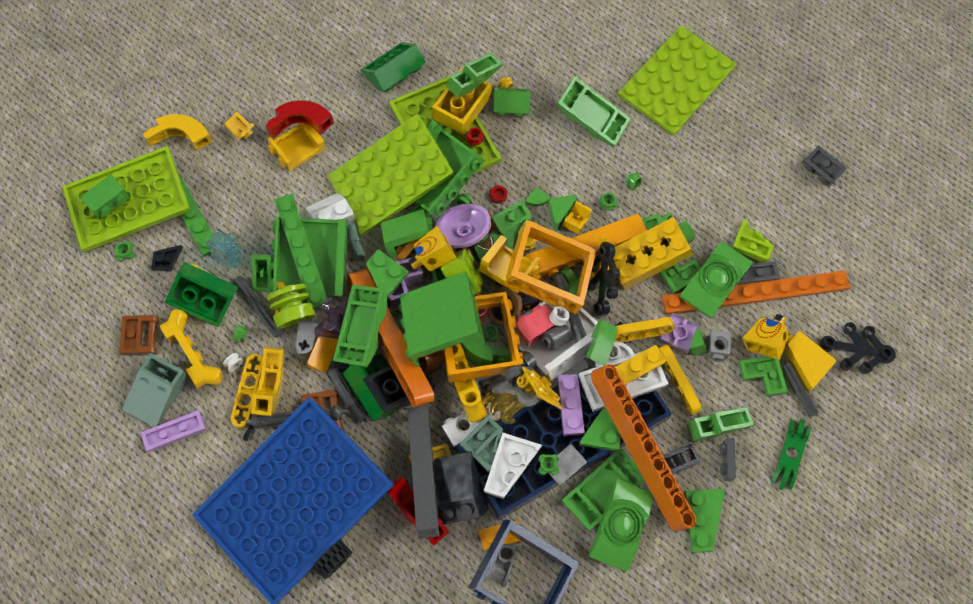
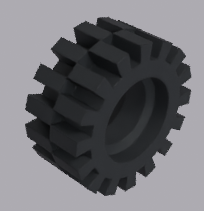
[313,540,352,579]

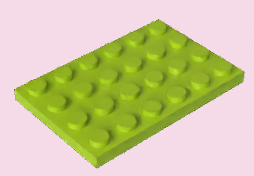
[618,25,737,136]
[389,75,502,174]
[327,113,455,236]
[62,146,191,253]

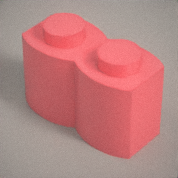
[514,304,556,347]

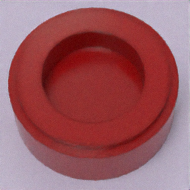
[489,185,508,204]

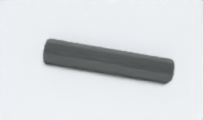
[782,362,818,417]

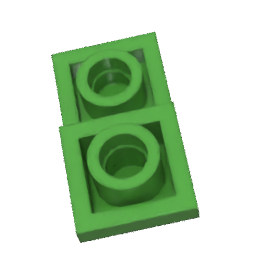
[585,319,617,366]

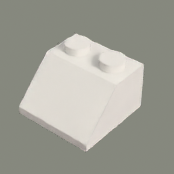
[305,193,355,224]

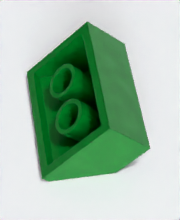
[360,42,426,92]
[164,262,238,327]
[343,354,401,422]

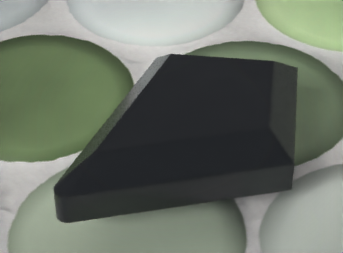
[151,245,183,271]

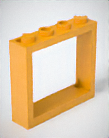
[504,220,596,314]
[443,292,524,382]

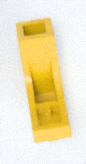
[143,114,212,151]
[251,347,285,416]

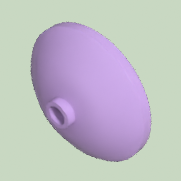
[435,204,491,248]

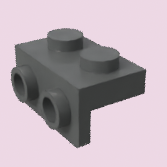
[803,145,847,185]

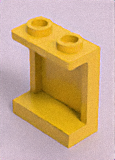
[267,123,326,171]
[478,235,540,294]

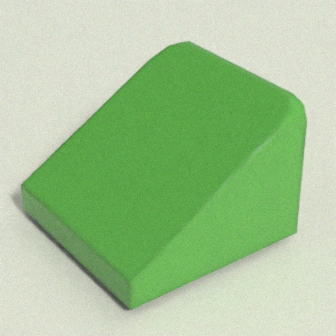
[690,328,708,356]

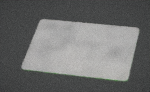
[547,444,587,485]

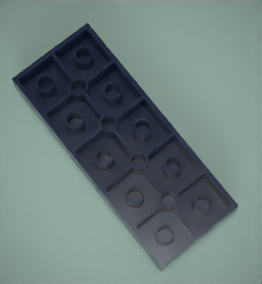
[458,355,672,521]

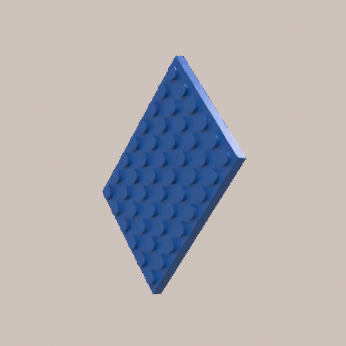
[192,396,395,604]

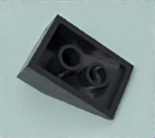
[363,360,435,413]
[434,451,489,525]

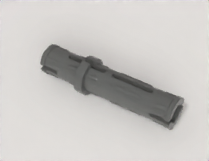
[326,368,368,424]

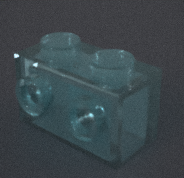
[206,229,243,270]

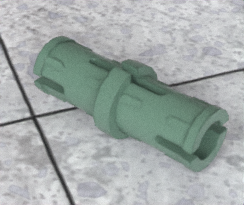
[347,223,366,261]

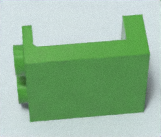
[381,209,433,258]

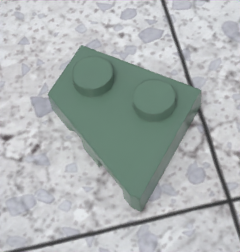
[460,415,503,473]

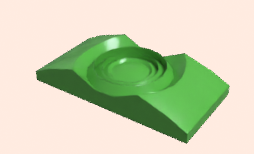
[556,76,631,147]
[679,241,753,319]
[333,285,387,367]
[562,447,645,532]
[588,478,653,572]

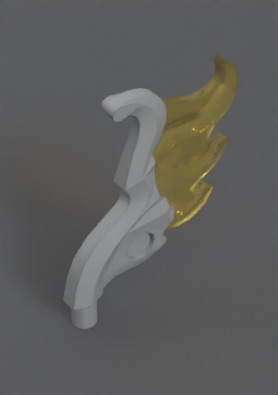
[483,374,541,424]

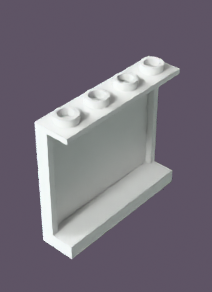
[514,301,598,383]

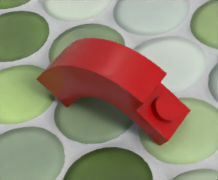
[266,100,334,139]
[387,476,449,546]

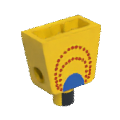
[408,226,457,271]
[742,314,789,360]

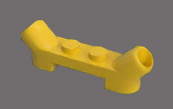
[159,309,223,389]
[442,343,487,423]

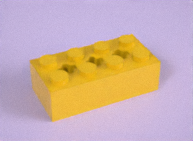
[613,217,693,289]

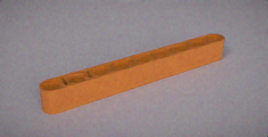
[347,269,435,408]
[591,364,696,531]

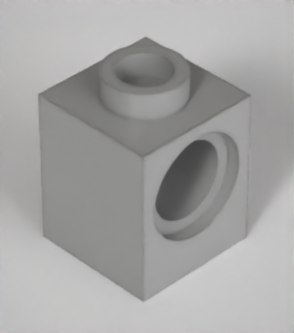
[707,330,731,362]

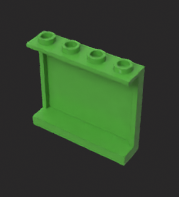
[416,120,485,218]
[270,216,348,297]
[399,272,485,367]

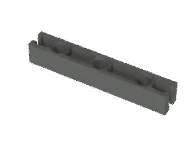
[408,406,439,539]

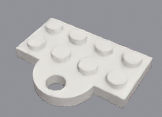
[578,341,668,412]

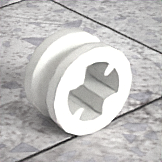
[549,306,570,326]
[223,353,243,372]

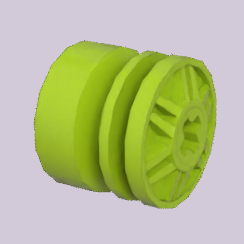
[266,284,316,329]

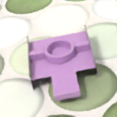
[654,313,700,354]

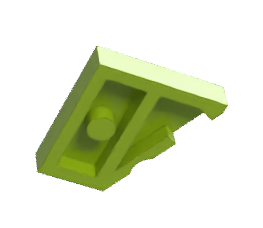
[732,219,774,263]

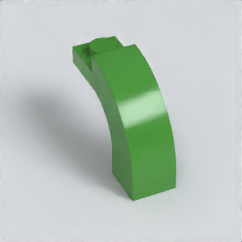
[460,339,512,367]

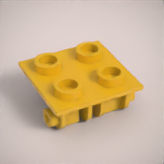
[517,367,562,409]

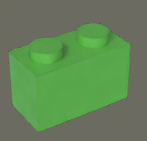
[493,87,531,116]
[81,174,130,220]

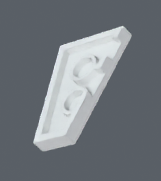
[484,433,542,499]

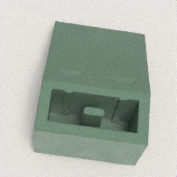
[122,353,189,427]

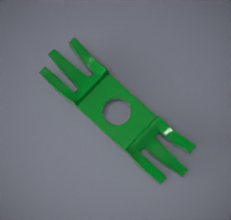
[771,418,811,490]

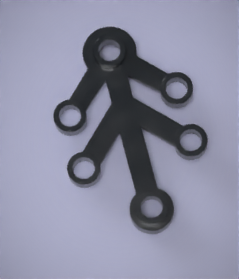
[587,242,620,316]
[819,322,896,375]

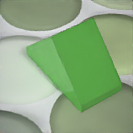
[548,195,578,231]
[251,254,274,292]

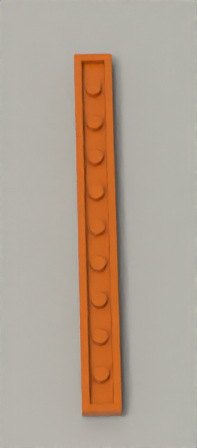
[662,271,850,315]

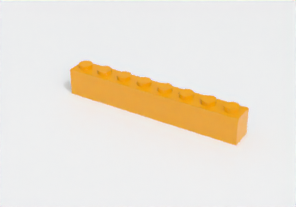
[524,214,647,281]

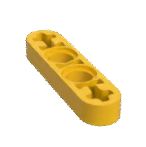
[614,317,676,343]
[658,344,702,415]
[231,354,263,429]

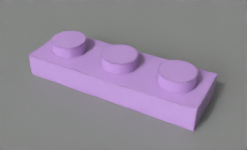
[557,374,585,436]
[140,410,206,453]

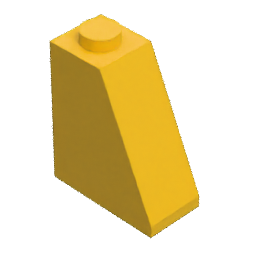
[784,331,837,393]

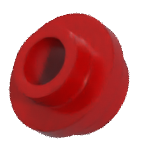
[466,127,484,145]

